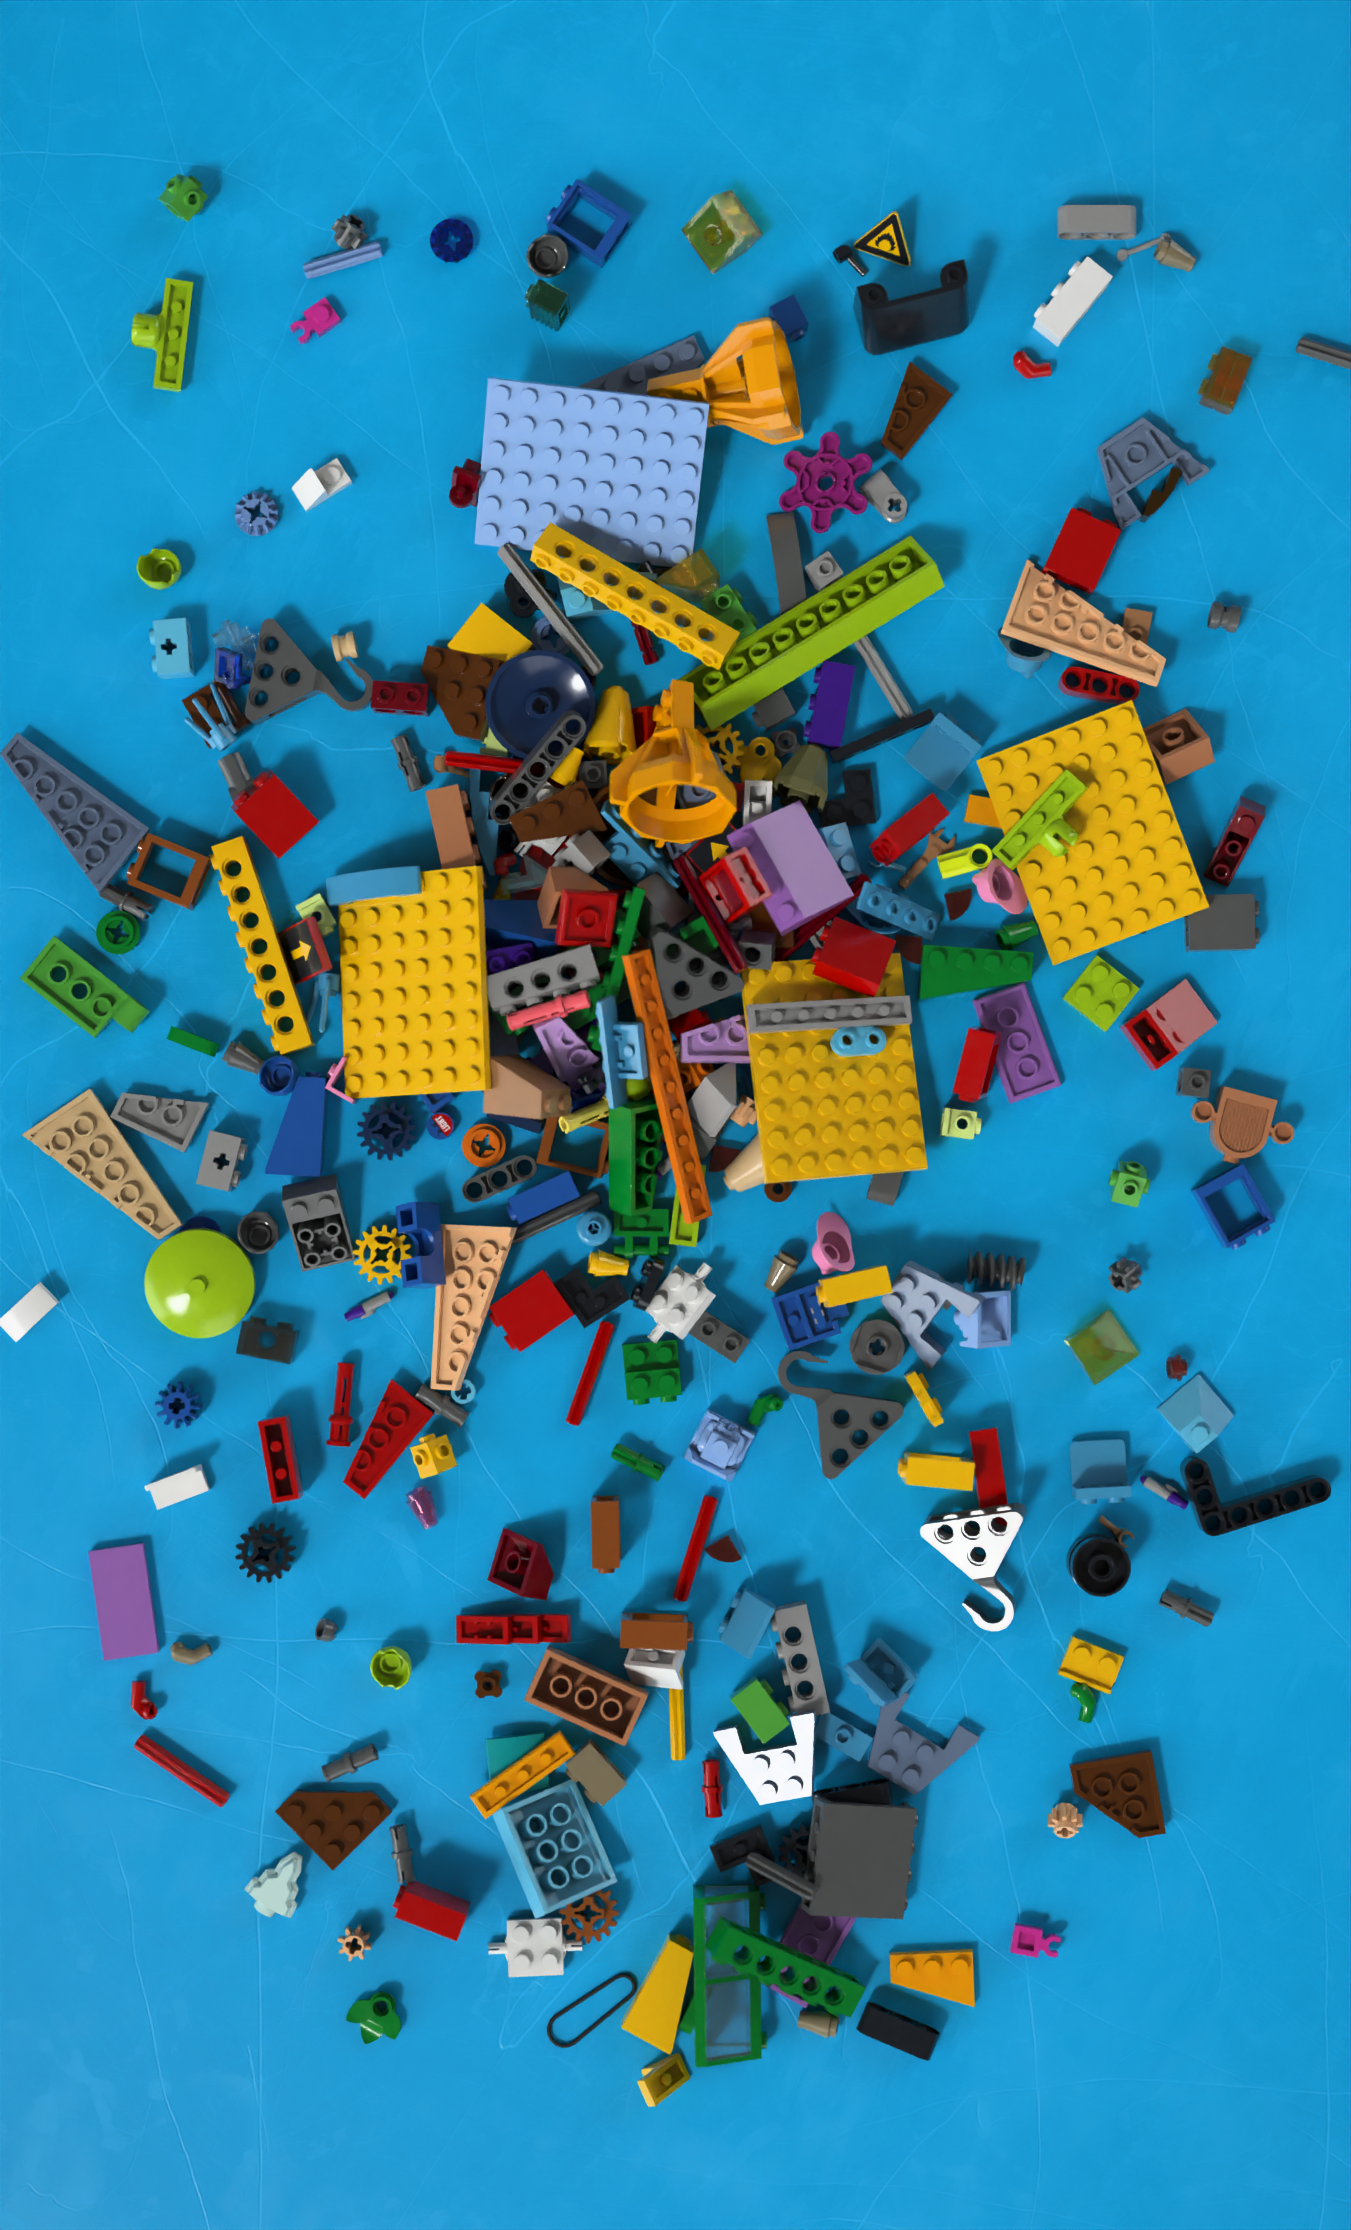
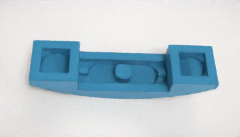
[325,866,422,907]

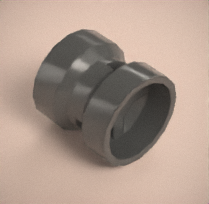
[1207,601,1241,633]

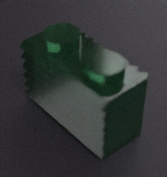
[525,279,570,332]

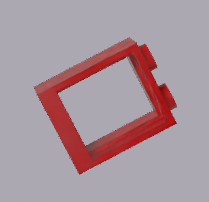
[869,792,950,867]
[699,846,773,926]
[952,1026,1002,1103]

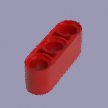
[1058,667,1140,705]

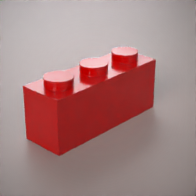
[258,1414,303,1504]

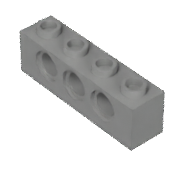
[487,944,602,1016]
[770,1600,830,1715]

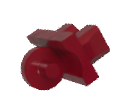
[449,459,481,508]

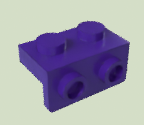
[486,942,535,976]

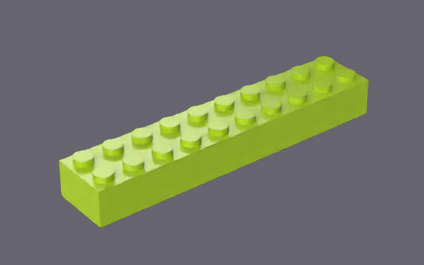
[678,535,945,731]

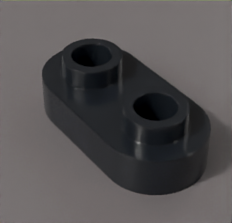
[630,1256,665,1311]

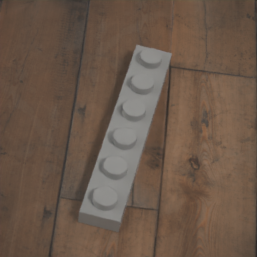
[746,995,912,1034]

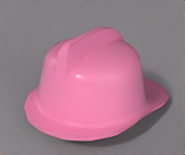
[972,858,1028,914]
[811,1212,855,1275]

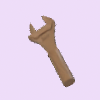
[897,829,955,890]

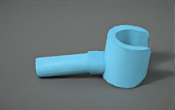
[868,861,907,874]

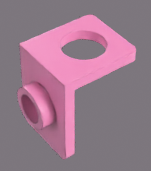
[325,1056,356,1104]

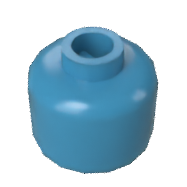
[576,1211,612,1246]

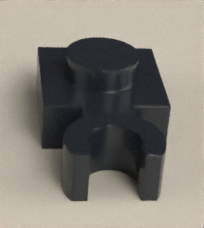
[577,1057,606,1094]

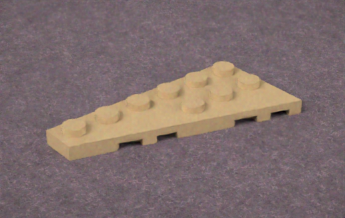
[22,1089,184,1240]

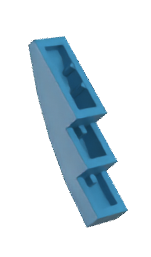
[470,768,500,878]

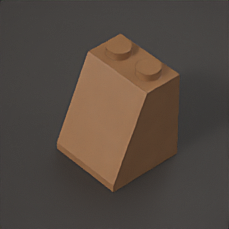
[483,1054,572,1119]

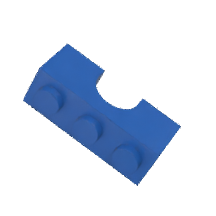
[396,1201,446,1289]

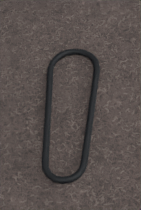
[547,1973,636,2048]

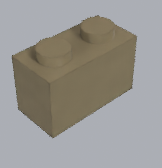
[565,1738,627,1806]

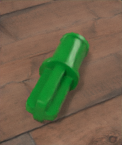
[611,1444,665,1482]

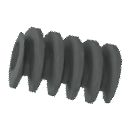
[966,1250,1025,1291]

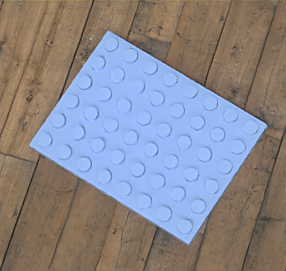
[475,377,710,569]

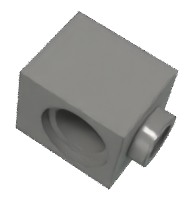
[804,551,844,592]

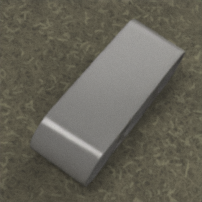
[1057,205,1136,240]

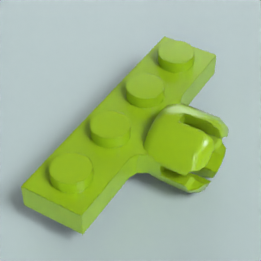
[131,278,193,392]
[991,769,1088,871]

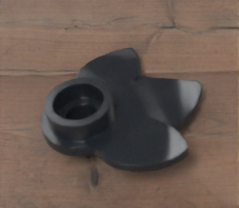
[504,569,557,618]

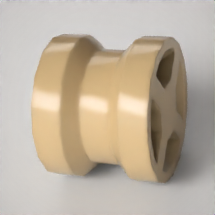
[331,631,358,662]

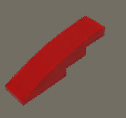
[968,1427,1008,1525]
[456,1613,571,1645]

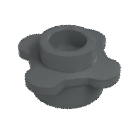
[771,727,801,758]

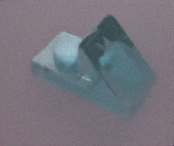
[500,854,548,895]

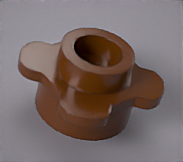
[474,1670,502,1698]

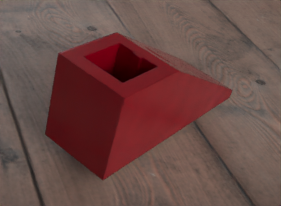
[1203,795,1265,887]

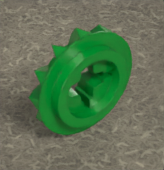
[96,911,141,954]

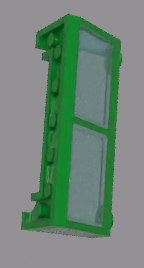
[693,1885,767,2067]

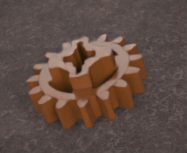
[559,1889,620,1944]

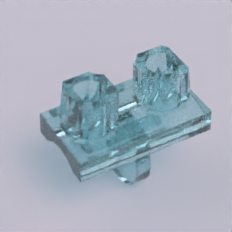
[212,620,260,672]

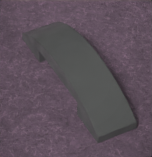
[766,512,807,616]

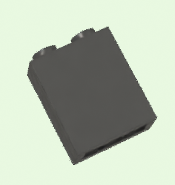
[1184,894,1260,952]

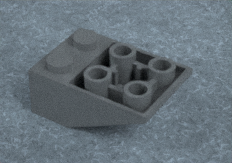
[282,1174,356,1272]

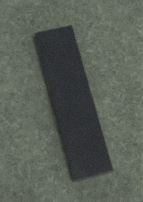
[829,708,935,764]

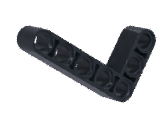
[1180,1456,1331,1536]

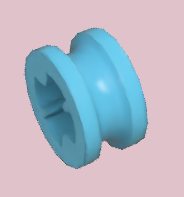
[451,1379,476,1404]

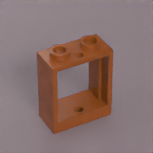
[126,833,212,911]
[536,1116,609,1178]
[591,1495,621,1573]
[620,1612,693,1650]

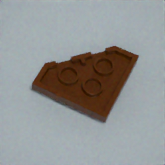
[421,645,504,742]
[1069,1750,1166,1838]
[275,1790,393,1871]

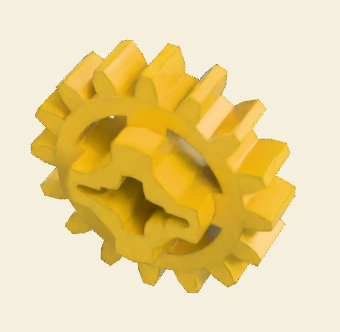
[697,723,745,776]
[352,1225,413,1284]

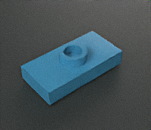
[815,1712,873,1762]

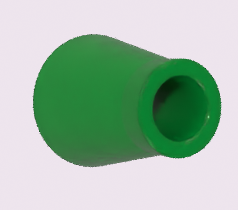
[995,920,1038,951]

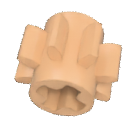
[729,1094,757,1128]
[1048,1803,1083,1838]
[337,1924,372,1961]

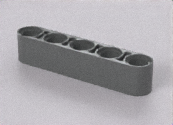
[489,710,586,825]

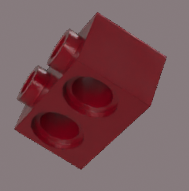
[371,680,430,717]

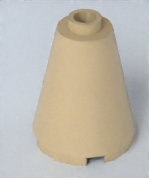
[723,1133,764,1192]

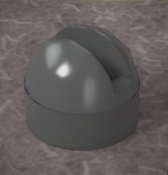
[315,1618,339,1642]

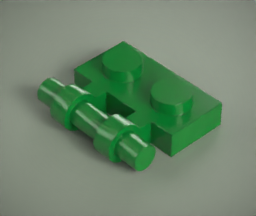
[614,1209,669,1258]

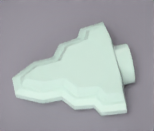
[244,1851,303,1918]

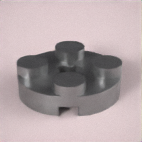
[849,1319,905,1375]

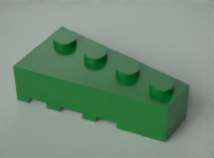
[917,945,1033,1001]
[609,1093,664,1216]

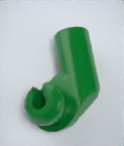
[747,1393,783,1427]
[1070,1683,1096,1723]

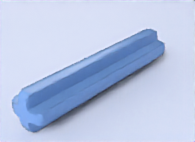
[303,241,383,279]

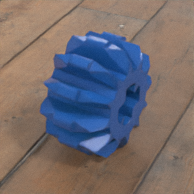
[155,1381,203,1429]

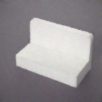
[144,1464,210,1510]
[624,1648,685,1689]

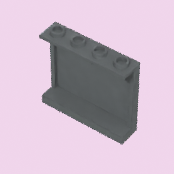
[801,1797,918,1919]

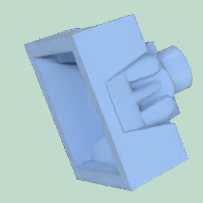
[954,1290,1011,1349]
[683,1409,756,1482]

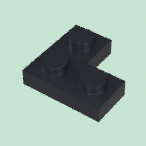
[819,769,876,828]
[555,1267,630,1328]
[709,1824,777,1888]

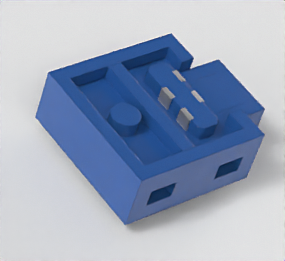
[771,1282,850,1351]

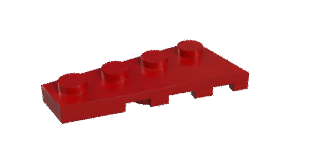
[343,1379,434,1499]

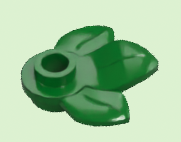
[346,1991,401,2044]

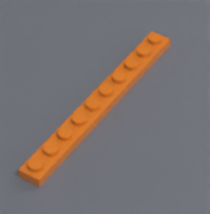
[622,949,713,1224]

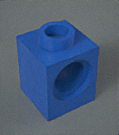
[769,294,809,343]
[420,1092,457,1113]

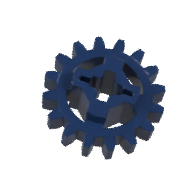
[357,1101,417,1161]

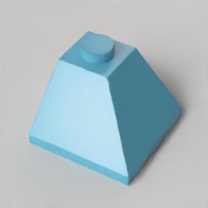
[557,570,616,622]
[1156,1374,1234,1453]

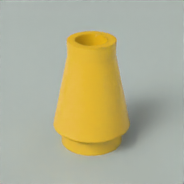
[549,747,584,787]
[587,1249,629,1277]

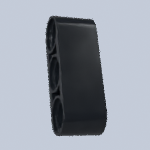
[811,1779,894,1805]
[856,2002,940,2061]

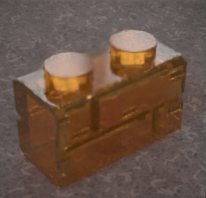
[1197,347,1252,415]

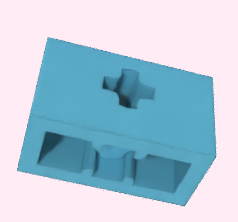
[149,618,195,680]

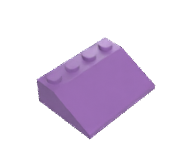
[726,800,854,936]

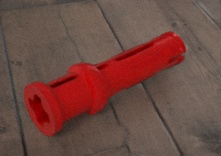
[326,1362,355,1447]

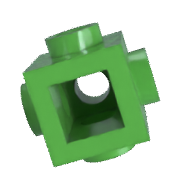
[158,174,208,222]
[1108,1161,1150,1208]

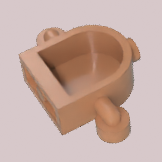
[1190,1086,1294,1165]

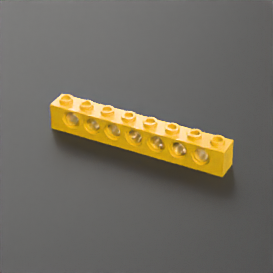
[530,522,740,670]
[209,836,315,1056]

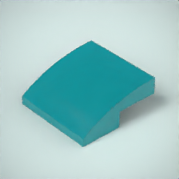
[485,1731,550,1792]

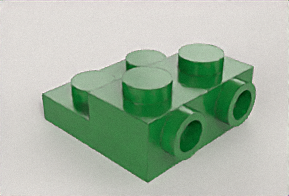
[622,1339,682,1405]

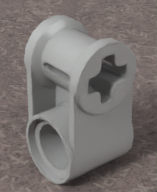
[859,470,907,524]

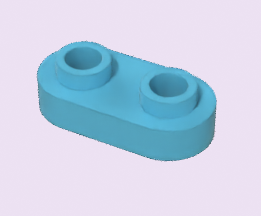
[830,1026,886,1057]

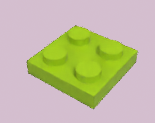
[1062,955,1140,1032]

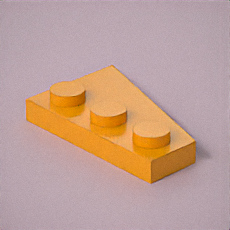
[889,1949,975,2007]

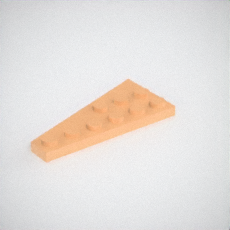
[1000,559,1166,687]
[431,1224,517,1391]

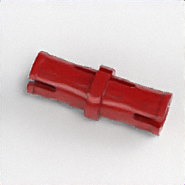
[701,1759,723,1818]

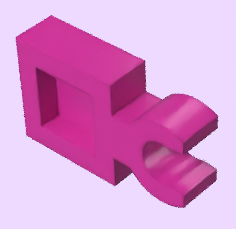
[290,297,341,344]
[1009,1923,1061,1958]

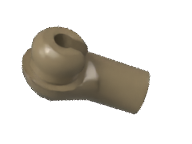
[170,1642,213,1665]

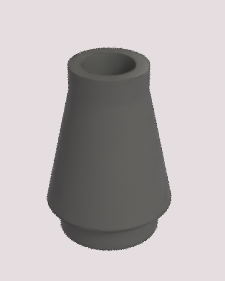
[222,1041,264,1075]

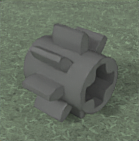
[332,214,368,249]
[1108,1257,1143,1294]

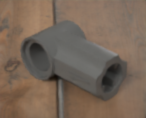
[217,752,254,800]

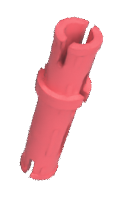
[506,989,591,1031]

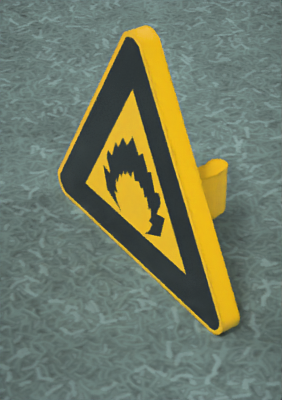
[854,211,911,267]

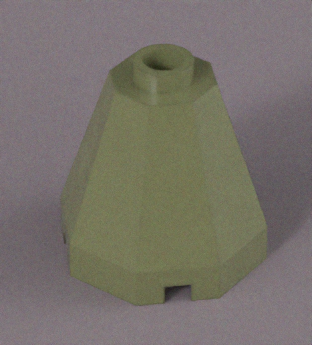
[772,743,828,813]

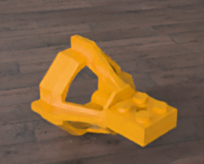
[647,317,804,445]
[610,679,737,848]

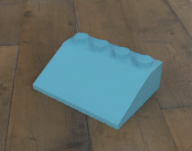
[492,1779,618,1919]

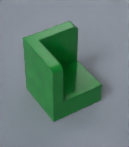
[679,916,720,959]

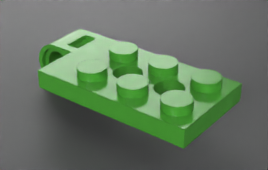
[20,936,150,1038]

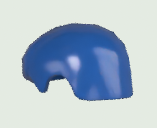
[259,1055,300,1096]

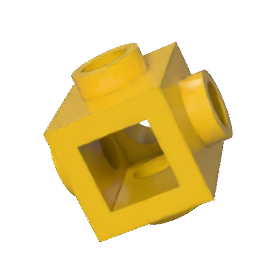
[410,1433,458,1479]

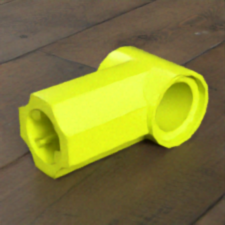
[937,844,992,879]

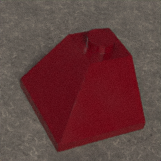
[487,1528,554,1600]

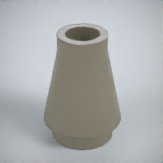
[1153,238,1196,272]
[764,1250,799,1293]
[798,2010,839,2039]

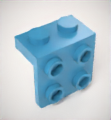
[904,712,982,791]
[1070,1439,1132,1504]
[844,1638,920,1707]

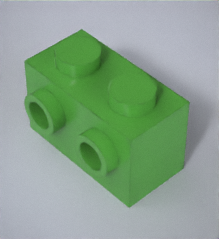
[700,584,758,643]
[730,1675,791,1744]

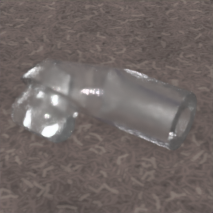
[726,916,753,938]

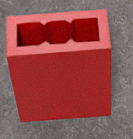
[1042,507,1121,595]
[231,770,319,859]
[811,917,896,997]
[488,1269,575,1352]
[393,1880,471,1942]

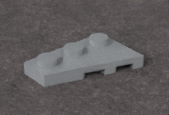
[110,1093,210,1153]

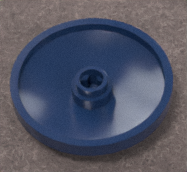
[485,650,595,759]

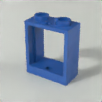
[546,179,632,268]
[1191,1164,1276,1250]
[506,1171,582,1224]

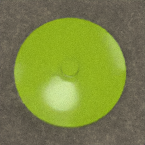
[144,1228,256,1338]

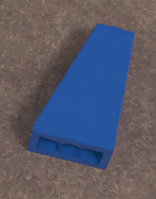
[484,899,558,959]
[265,1072,329,1177]

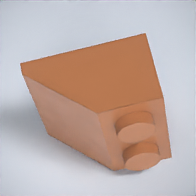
[1143,708,1215,785]
[537,866,608,929]

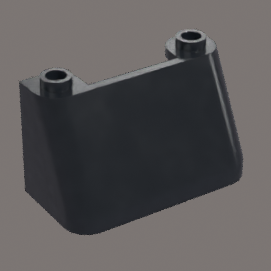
[853,259,969,355]

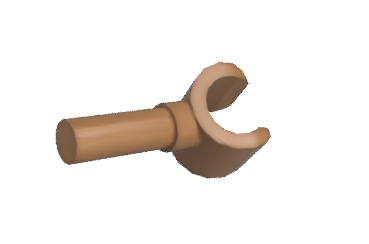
[434,755,470,778]
[1098,1515,1134,1547]

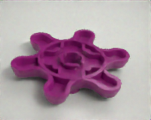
[779,432,872,534]

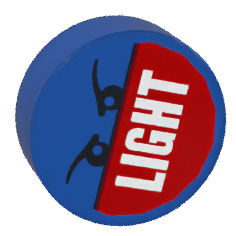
[427,1112,455,1140]

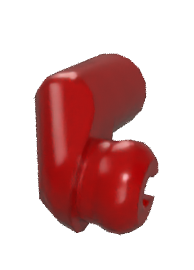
[1013,351,1051,379]
[493,853,517,875]
[131,1681,158,1720]

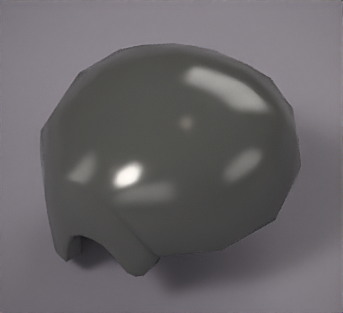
[526,234,569,278]
[237,1211,279,1254]

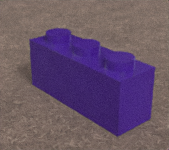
[803,661,855,750]

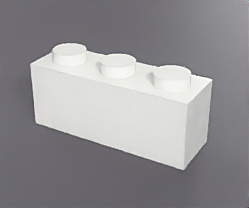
[1033,256,1113,347]

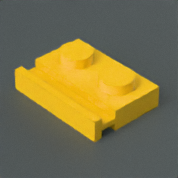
[1057,1636,1124,1694]

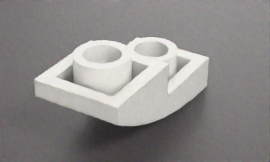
[0,1282,59,1342]

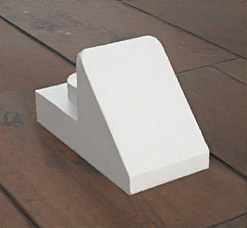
[292,458,352,512]
[742,780,772,827]

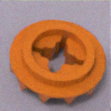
[462,1124,506,1167]

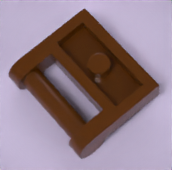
[181,676,251,749]

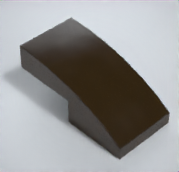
[1140,467,1182,523]

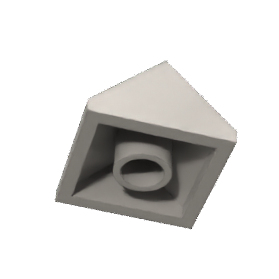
[687,1062,736,1138]

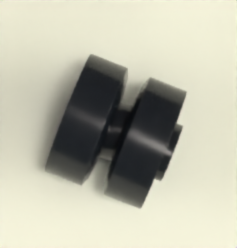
[1066,1533,1131,1597]

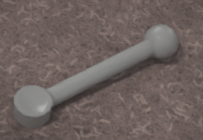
[1116,233,1171,261]

